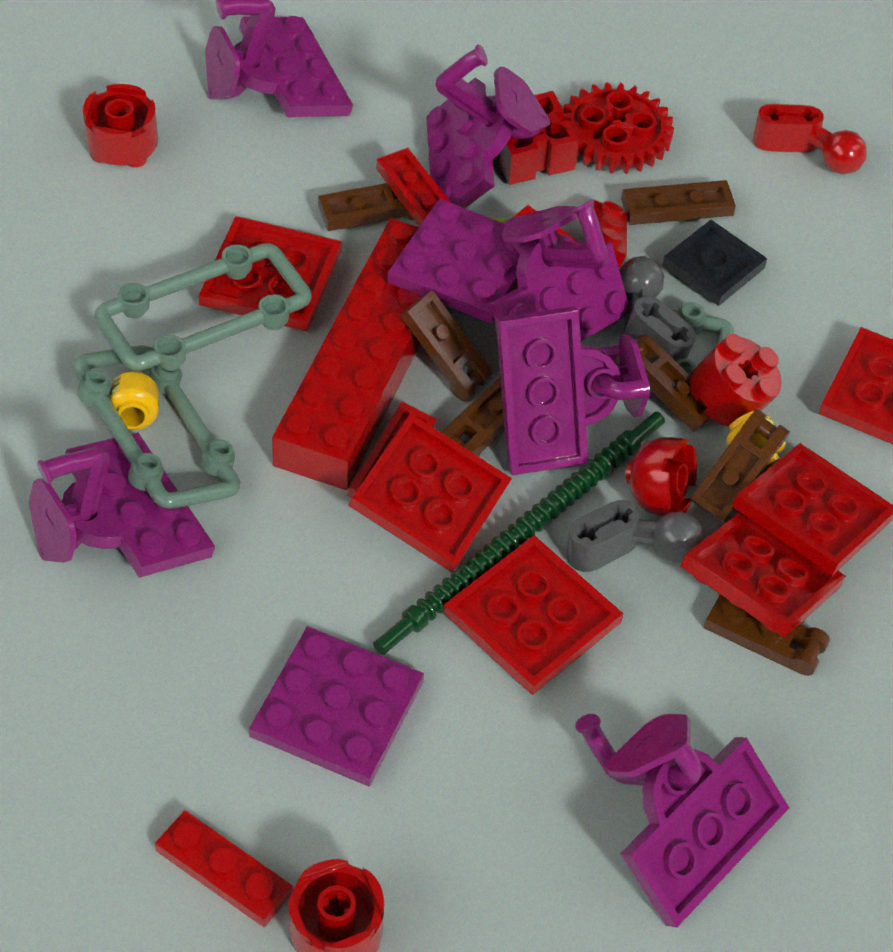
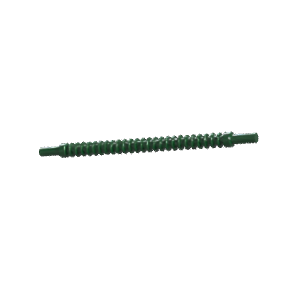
[373,411,665,655]

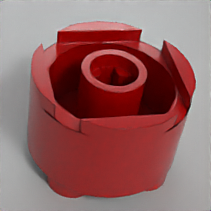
[83,84,158,168]
[690,334,782,427]
[289,859,385,952]

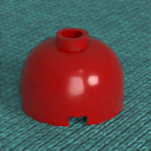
[625,437,697,517]

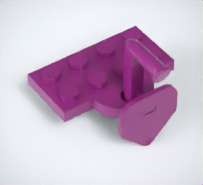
[205,0,353,117]
[426,44,550,208]
[490,200,631,341]
[496,306,650,475]
[29,432,215,578]
[575,714,789,928]

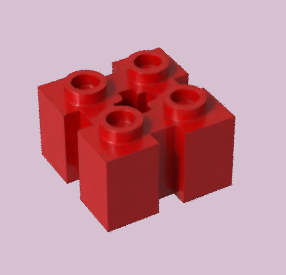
[499,91,579,185]

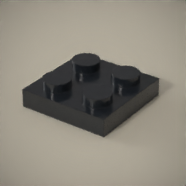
[662,219,767,306]

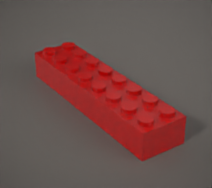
[272,218,421,491]

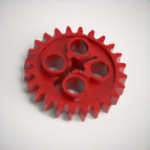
[562,82,674,174]

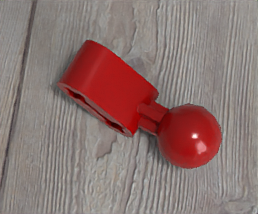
[752,104,867,175]

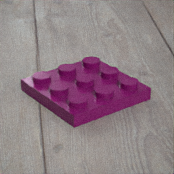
[388,199,520,324]
[249,626,424,787]

